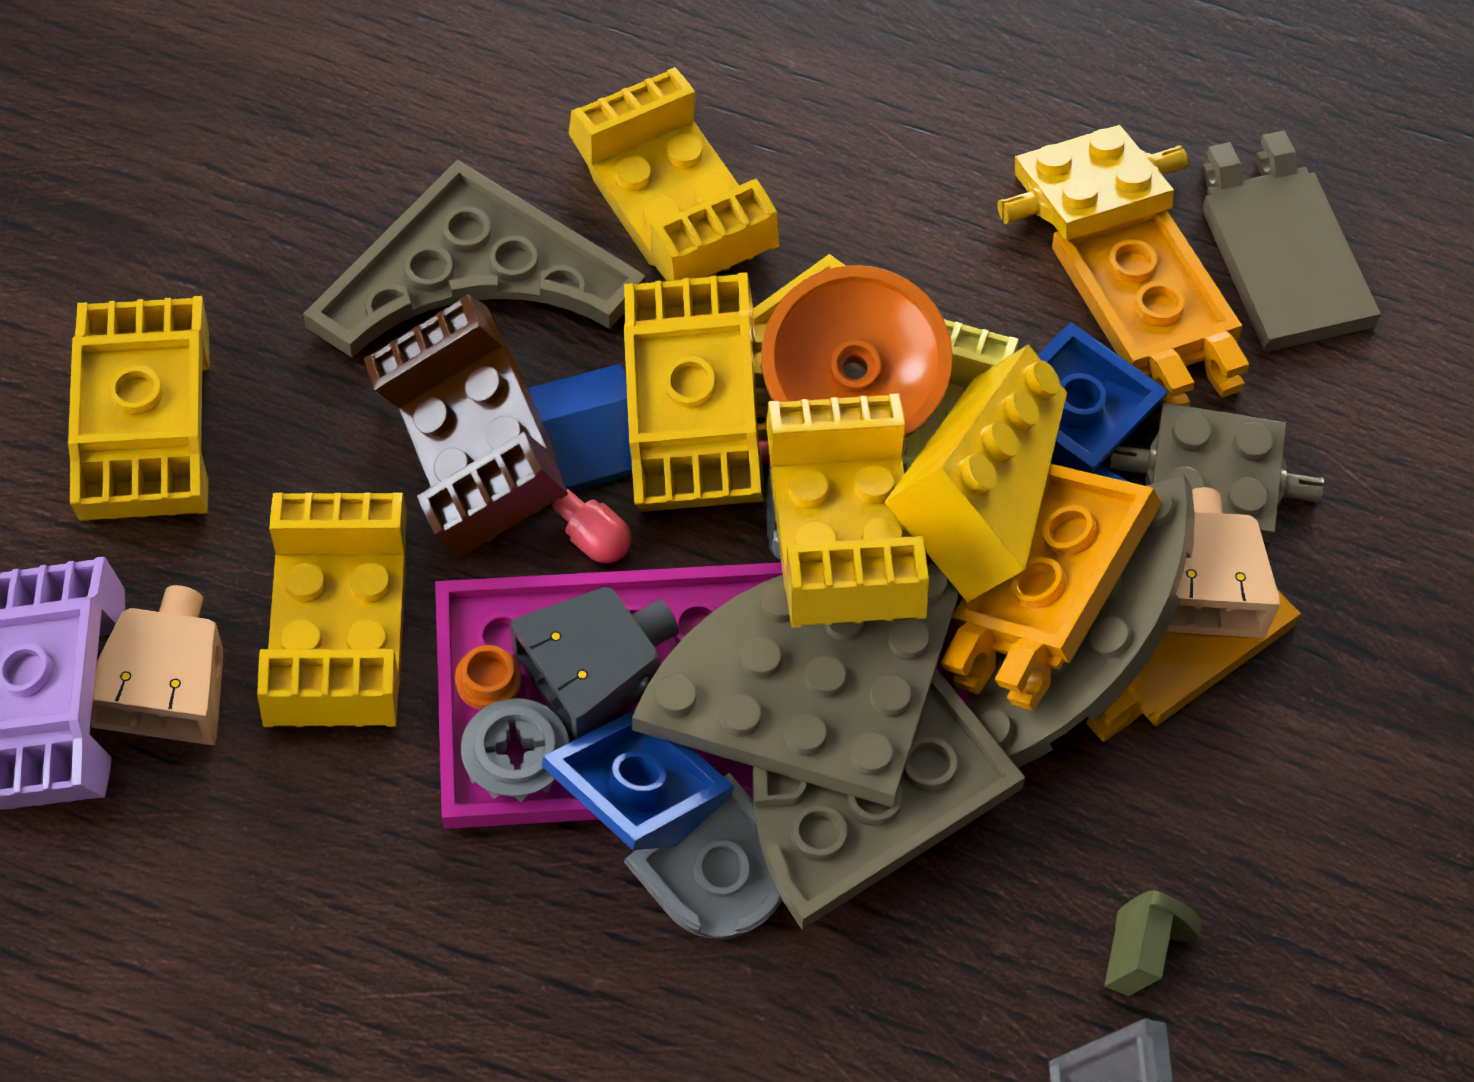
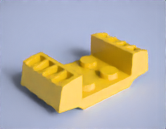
[569,67,780,281]
[624,272,765,512]
[68,296,209,521]
[766,394,929,628]
[257,493,407,727]

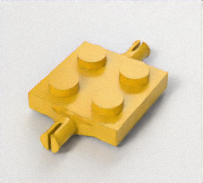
[997,125,1188,241]

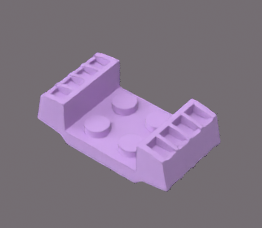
[0,557,125,810]

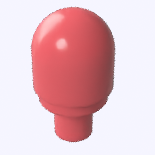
[552,489,631,564]

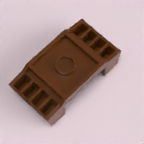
[364,294,568,558]

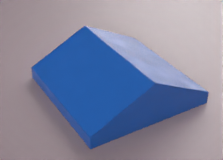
[1038,322,1168,474]
[528,364,633,492]
[541,709,734,850]

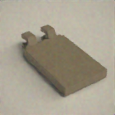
[1201,130,1381,353]

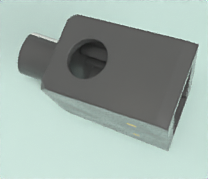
[510,587,679,741]

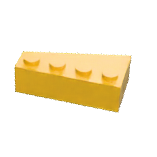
[885,344,1067,602]

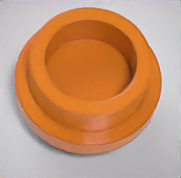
[455,645,522,710]

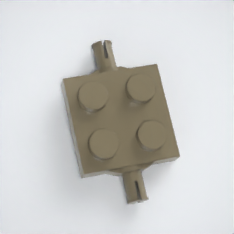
[1108,402,1324,543]

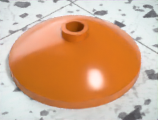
[761,265,952,439]

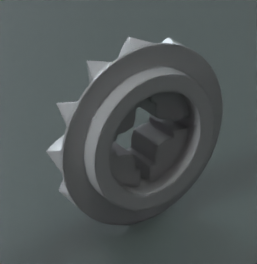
[461,698,569,803]

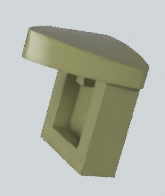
[1104,890,1202,996]

